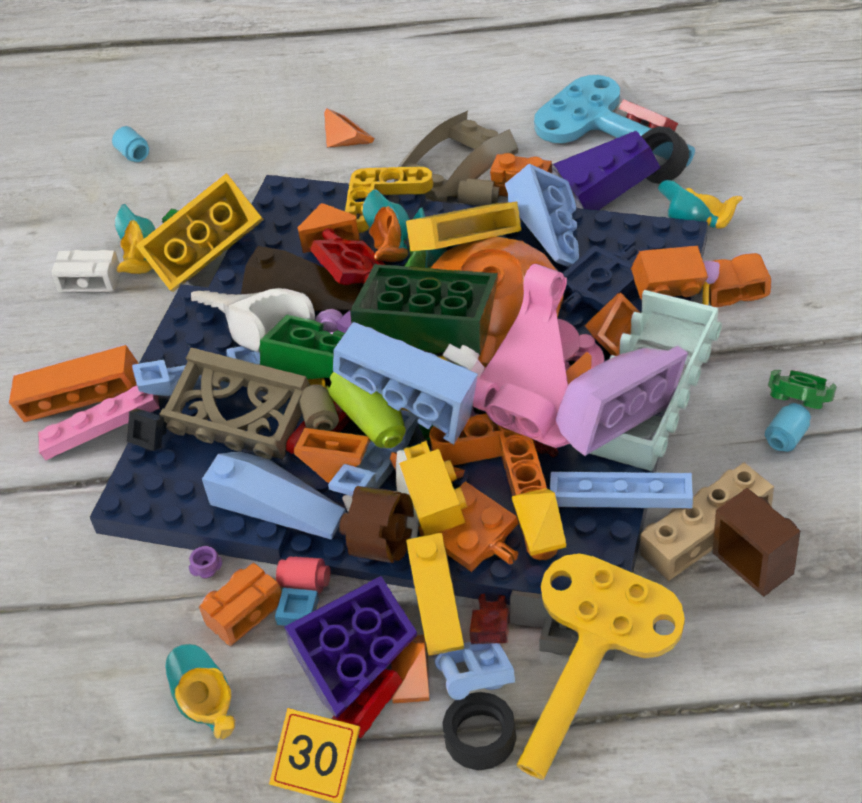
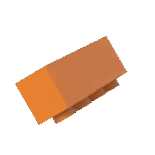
[9,345,139,422]

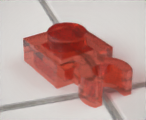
[469,594,510,644]

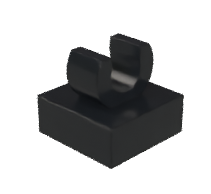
[127,408,167,451]

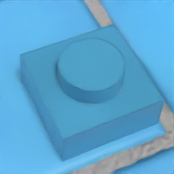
[275,588,319,626]

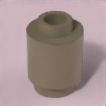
[458,178,499,206]
[299,385,339,431]

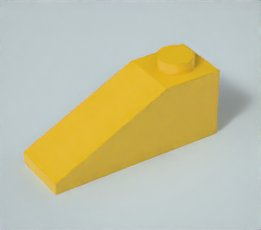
[406,533,465,656]

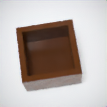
[713,488,801,597]

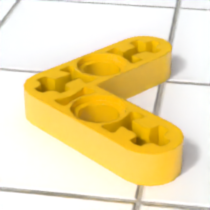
[345,167,433,233]

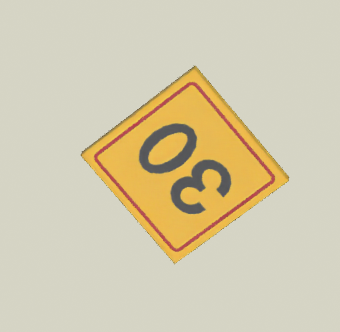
[269,708,360,803]

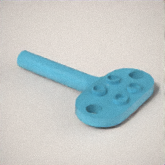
[534,75,695,167]

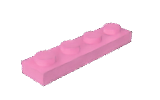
[38,386,159,460]

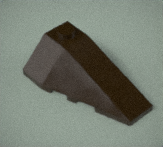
[241,246,364,314]

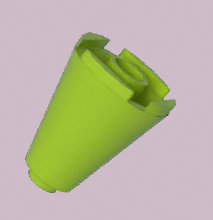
[327,372,406,449]

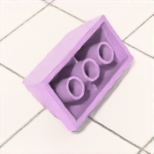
[556,346,688,456]

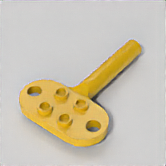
[516,553,685,780]

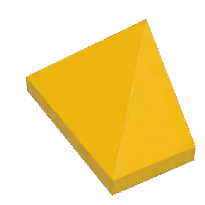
[512,488,566,556]

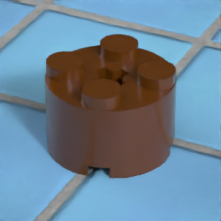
[339,486,414,563]

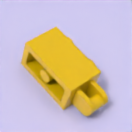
[399,441,467,536]

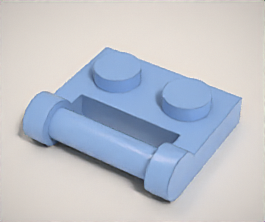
[433,637,515,700]

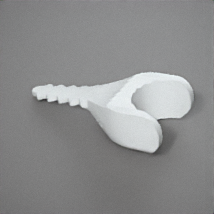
[191,288,315,352]

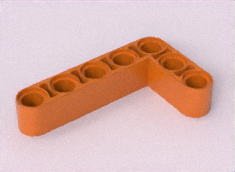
[430,413,558,560]

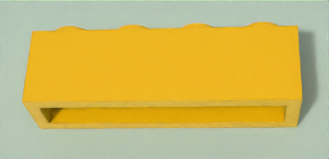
[406,201,521,251]

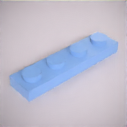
[550,472,693,508]

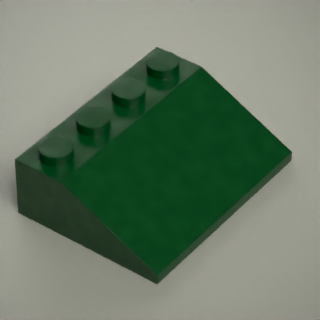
[350,264,498,356]

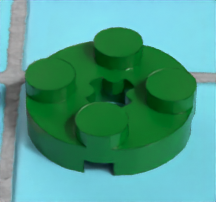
[768,370,837,409]

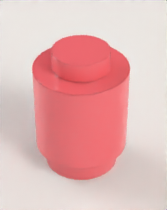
[276,556,330,594]

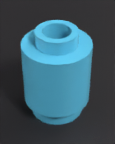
[112,126,149,162]
[765,403,811,452]

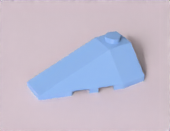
[202,451,346,539]

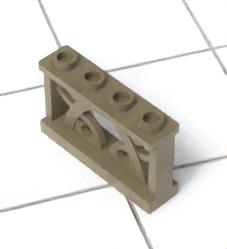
[159,348,311,459]

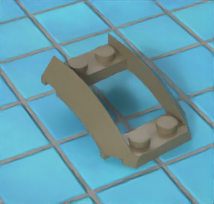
[394,110,518,202]

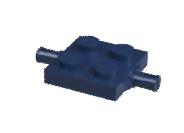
[561,244,637,313]

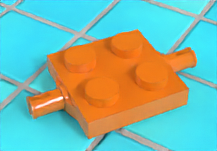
[418,481,518,572]

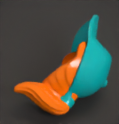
[362,190,409,262]

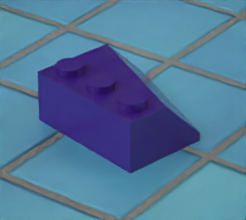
[552,131,661,210]
[284,576,417,718]

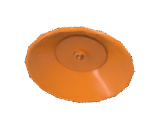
[431,236,564,337]

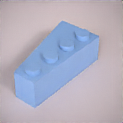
[333,322,478,445]

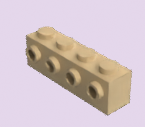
[640,462,774,581]

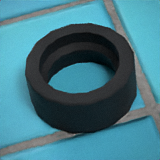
[641,126,689,184]
[442,692,517,770]

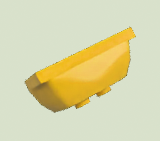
[136,173,264,292]

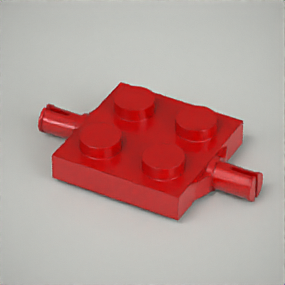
[310,228,385,285]

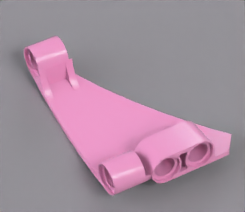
[473,264,570,448]

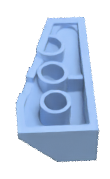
[505,164,579,267]

